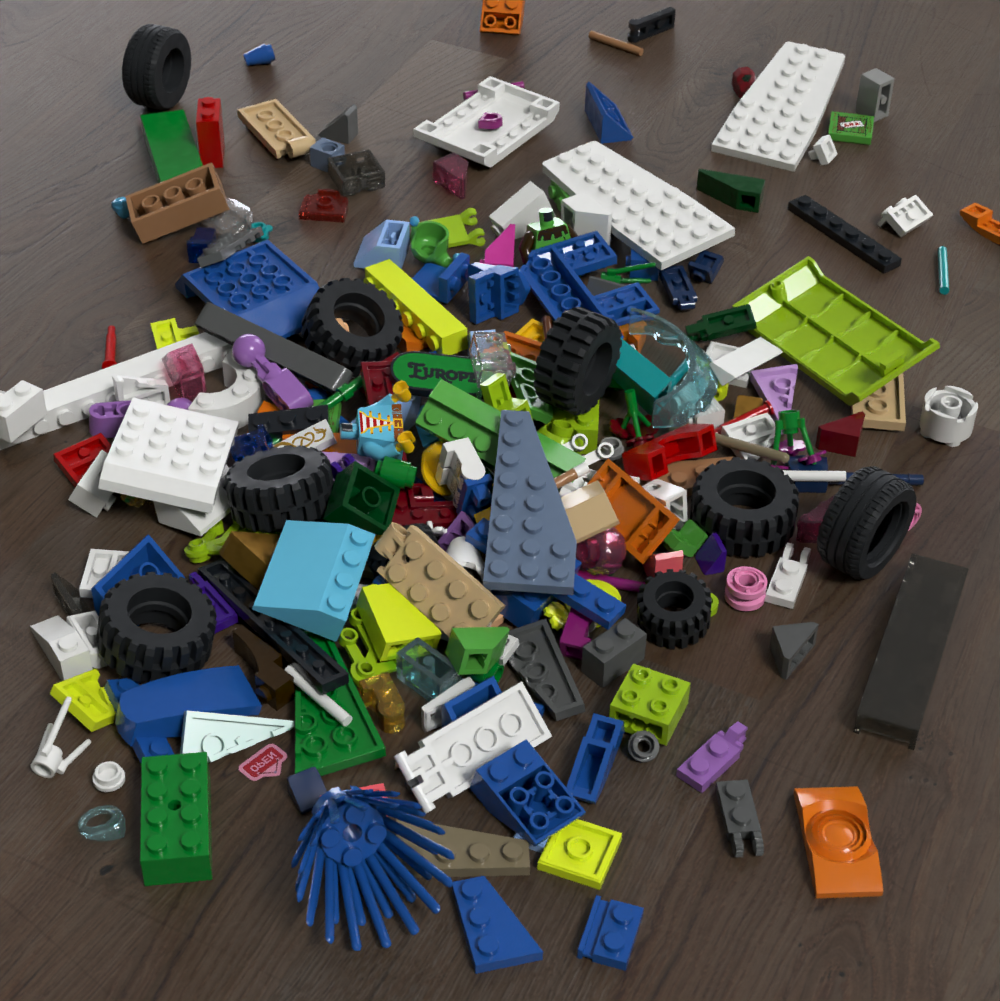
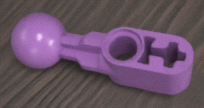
[232,334,313,410]
[89,398,192,438]

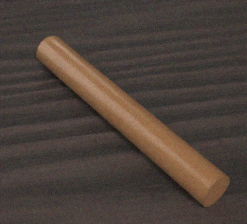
[589,31,644,56]

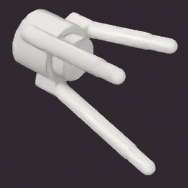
[31,696,91,778]

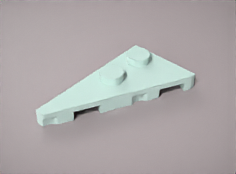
[180,711,295,763]

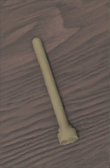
[669,416,790,463]

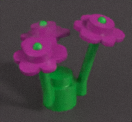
[771,410,827,470]

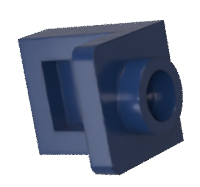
[688,250,724,284]

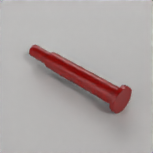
[102,325,117,369]
[714,400,774,434]

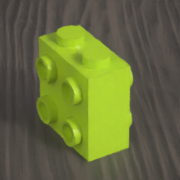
[609,664,691,746]

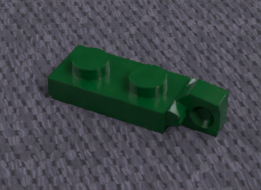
[685,304,757,342]

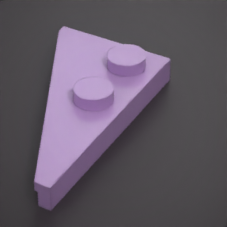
[750,364,798,435]

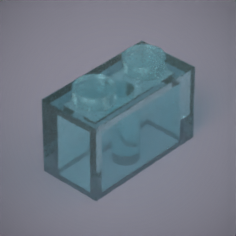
[396,637,462,702]

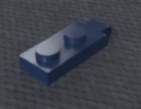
[659,265,697,311]

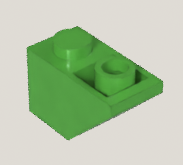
[445,627,510,675]

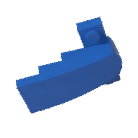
[104,665,262,765]

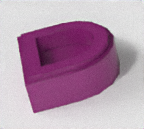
[478,112,503,129]

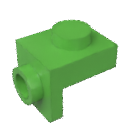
[662,519,708,558]

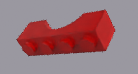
[622,424,717,481]

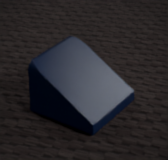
[287,766,327,815]

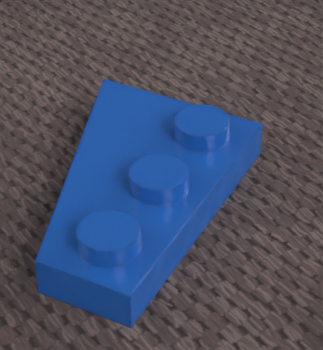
[452,876,543,974]

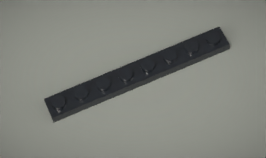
[197,558,349,695]

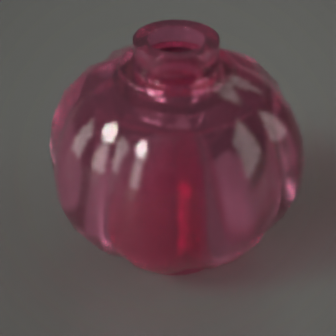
[576,527,627,577]

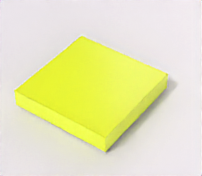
[537,819,622,890]

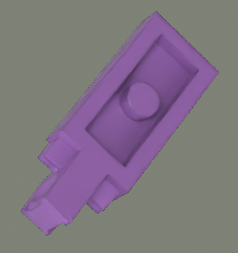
[676,721,748,793]

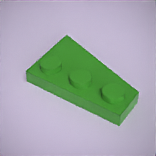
[501,350,553,424]

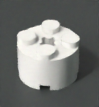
[919,386,978,447]

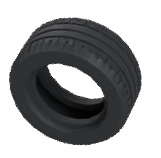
[817,466,917,580]

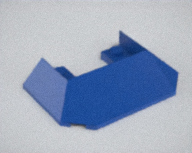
[520,230,660,326]

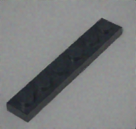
[788,195,902,274]

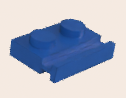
[577,895,644,971]

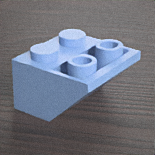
[354,220,410,269]

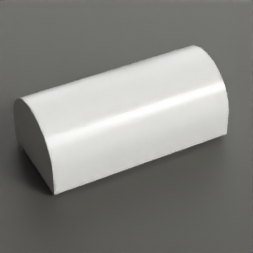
[66,611,108,669]

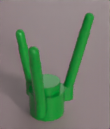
[601,262,656,284]

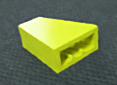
[356,583,442,662]

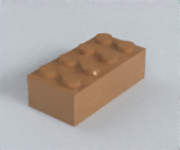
[125,162,230,244]

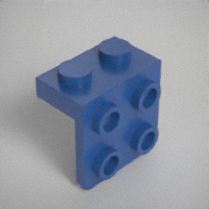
[412,252,470,304]

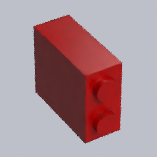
[196,97,225,168]

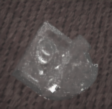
[198,198,254,236]

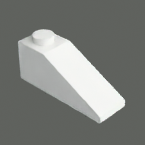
[30,615,93,681]

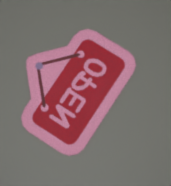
[239,744,287,781]

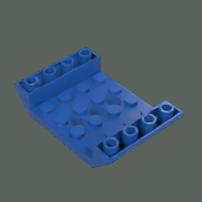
[175,239,319,338]

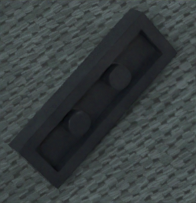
[248,405,330,442]

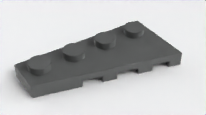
[197,226,264,267]
[507,619,586,721]

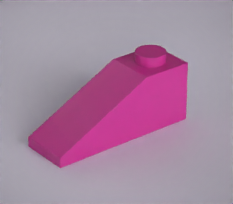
[480,224,515,267]

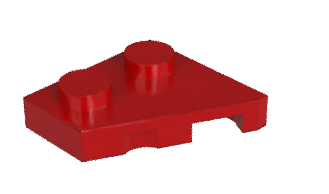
[53,433,112,488]

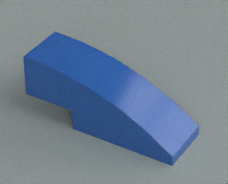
[566,713,624,804]

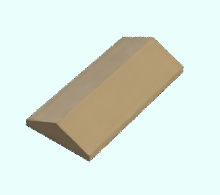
[561,480,620,543]

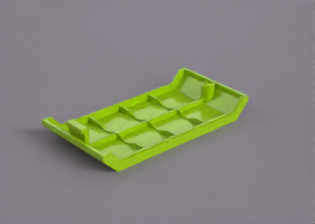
[732,256,940,406]

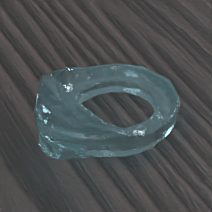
[78,805,126,841]

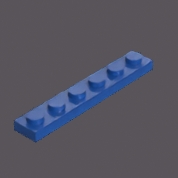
[465,518,626,630]

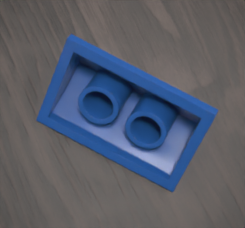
[585,82,634,144]
[91,534,185,626]

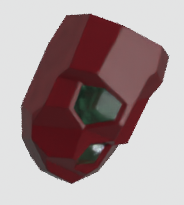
[732,67,756,99]

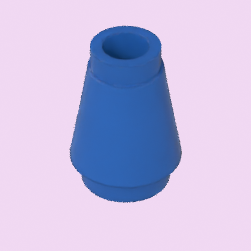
[243,43,275,66]

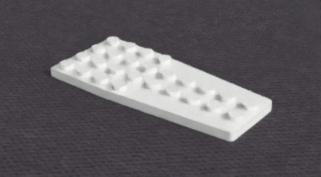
[711,42,845,172]
[543,141,735,270]

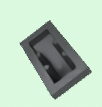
[318,104,358,144]
[769,622,819,680]

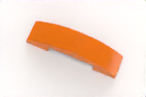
[960,203,1000,245]

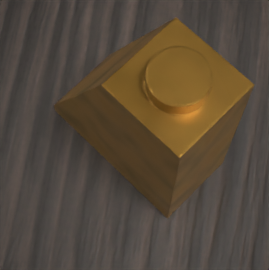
[219,531,280,591]

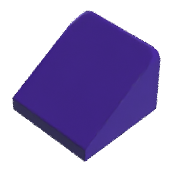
[695,533,727,575]

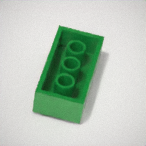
[140,752,212,886]

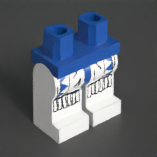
[435,437,493,524]

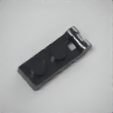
[628,7,676,43]

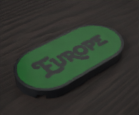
[389,351,495,400]

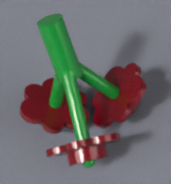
[609,389,663,448]

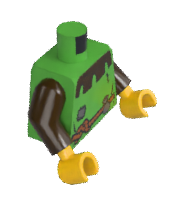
[519,208,578,265]

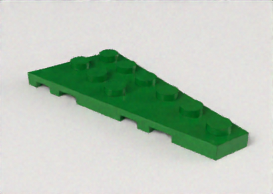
[295,628,386,776]

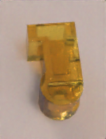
[359,672,405,734]

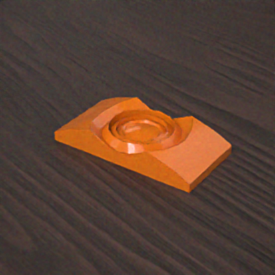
[587,459,680,564]
[793,786,883,898]

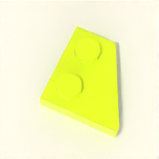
[50,668,116,732]

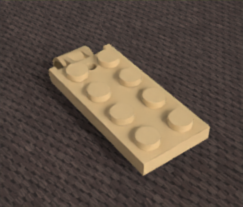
[237,99,316,159]
[851,373,906,431]
[374,522,506,637]

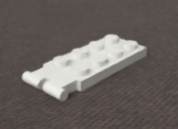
[393,682,552,813]

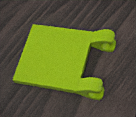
[419,208,485,248]

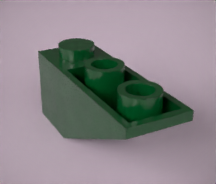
[696,169,765,213]

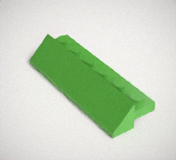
[415,379,586,492]

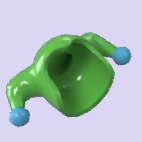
[409,216,459,268]

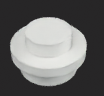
[92,761,125,792]

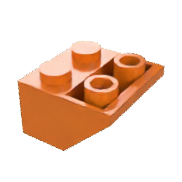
[480,0,525,35]

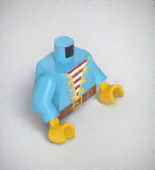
[340,380,416,461]

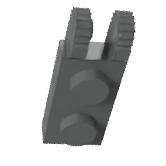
[715,779,764,858]

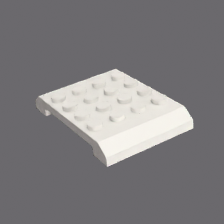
[413,76,560,168]
[98,398,239,514]

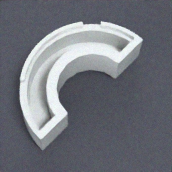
[188,349,266,429]

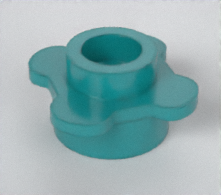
[246,222,273,243]

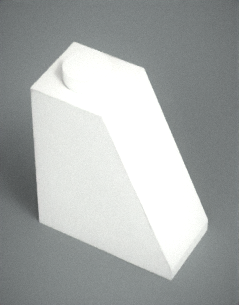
[489,181,556,239]

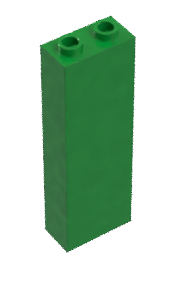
[140,109,203,183]

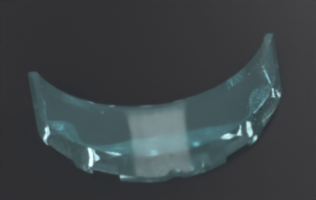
[628,308,718,428]

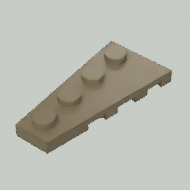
[396,819,530,878]

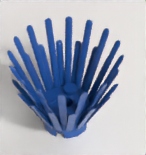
[291,786,454,951]

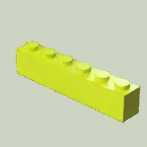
[364,259,468,355]

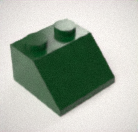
[323,461,400,535]

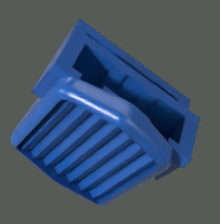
[468,263,531,324]

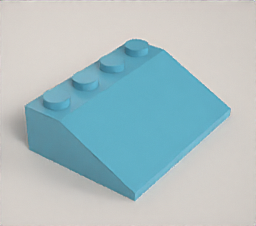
[252,520,376,642]

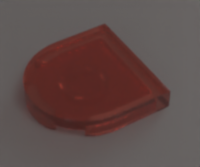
[299,189,348,223]

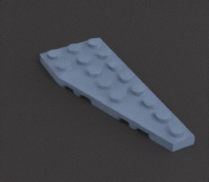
[483,410,577,595]

